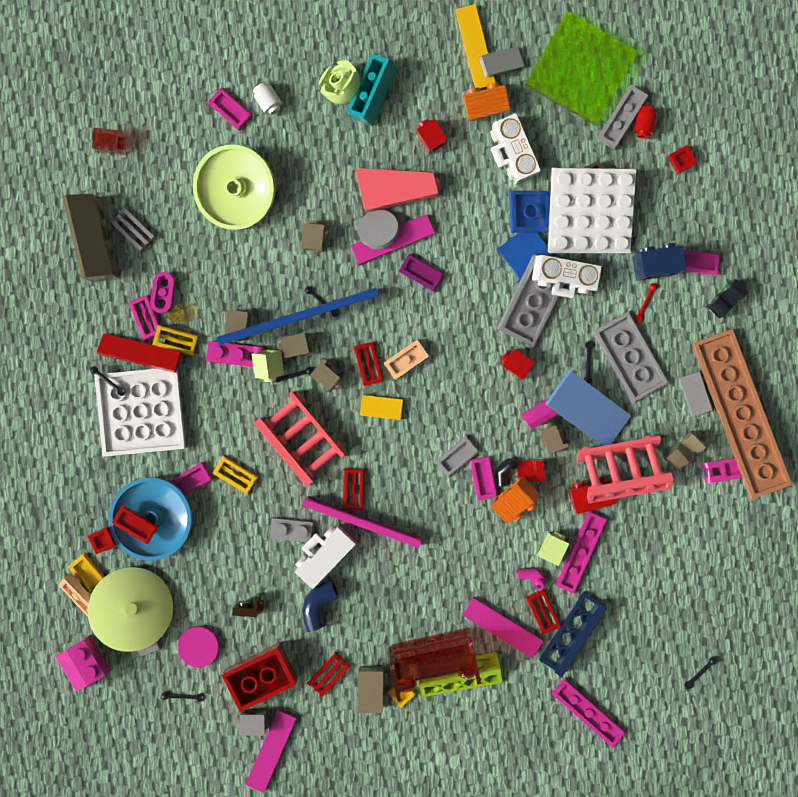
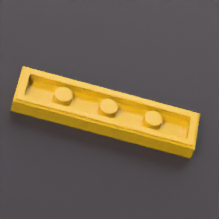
[455,4,496,90]

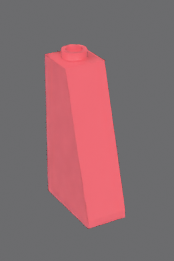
[356,168,441,213]

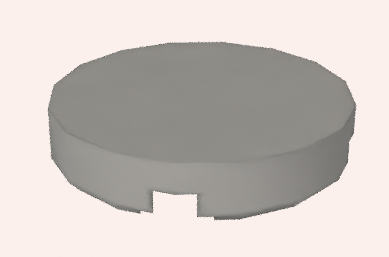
[358,210,399,249]

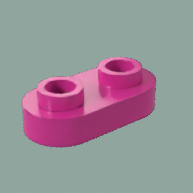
[150,272,176,314]

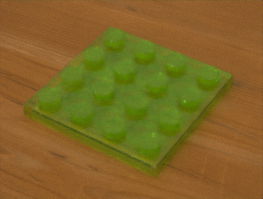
[525,11,638,126]

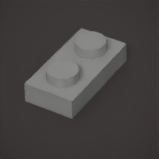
[270,518,313,542]

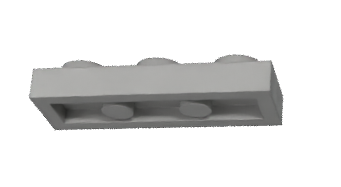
[597,85,648,150]

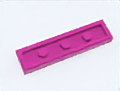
[351,214,435,265]
[555,511,608,594]
[462,597,543,658]
[551,678,626,748]
[245,708,297,793]

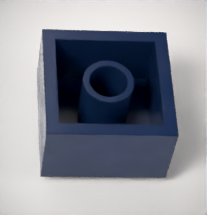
[632,243,687,281]

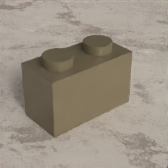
[358,667,388,713]

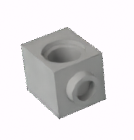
[236,709,267,736]

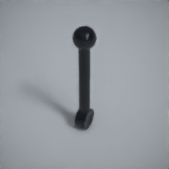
[305,286,339,317]
[584,341,594,383]
[90,366,126,396]
[272,367,314,383]
[684,657,717,689]
[161,692,204,702]

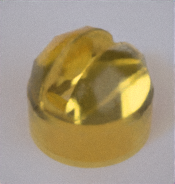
[167,305,185,323]

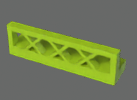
[416,652,502,697]

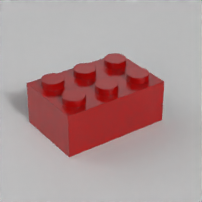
[221,642,298,712]

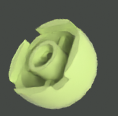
[319,60,361,104]

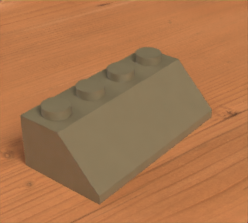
[62,194,119,282]

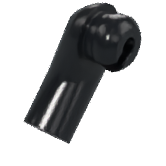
[497,458,518,486]

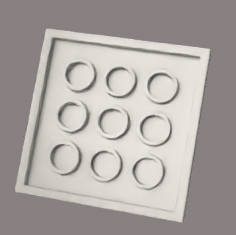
[548,168,636,253]
[94,368,186,457]

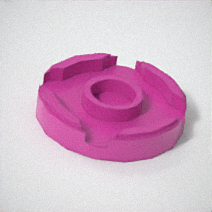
[178,626,219,667]

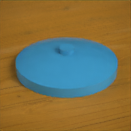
[108,477,193,561]

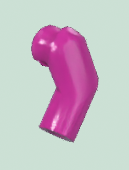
[518,568,546,590]

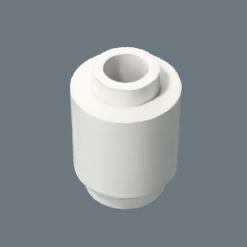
[253,82,282,115]

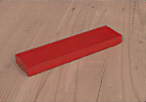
[97,334,182,373]

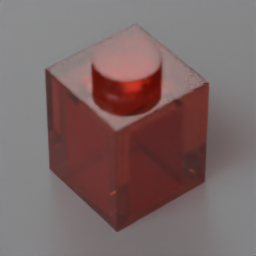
[92,128,126,155]

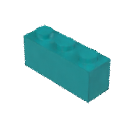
[346,54,398,126]

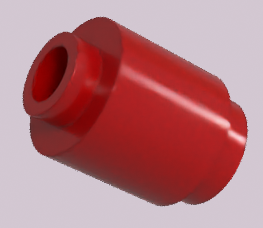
[633,106,658,139]

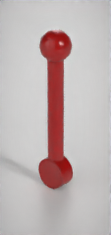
[634,283,657,323]

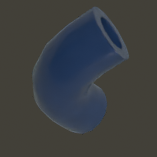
[302,580,339,632]

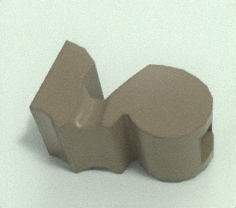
[664,431,706,471]

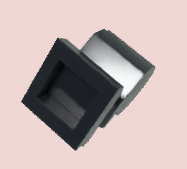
[707,279,749,319]

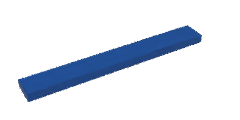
[216,288,379,346]

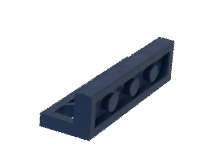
[539,591,607,677]

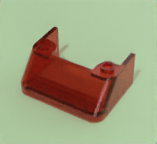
[389,629,482,702]

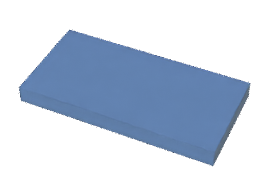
[545,370,631,446]

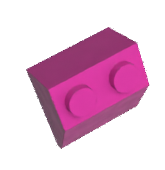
[55,635,111,691]

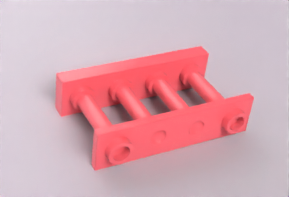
[254,391,346,487]
[577,435,674,503]

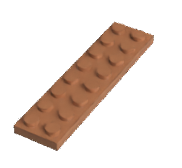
[692,329,792,499]

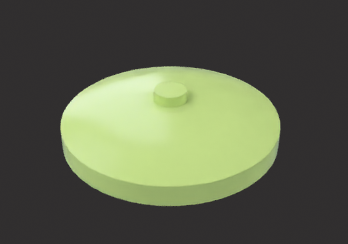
[193,145,276,230]
[88,567,173,652]

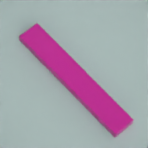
[302,496,421,548]

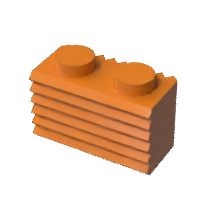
[463,82,510,121]
[490,477,540,524]

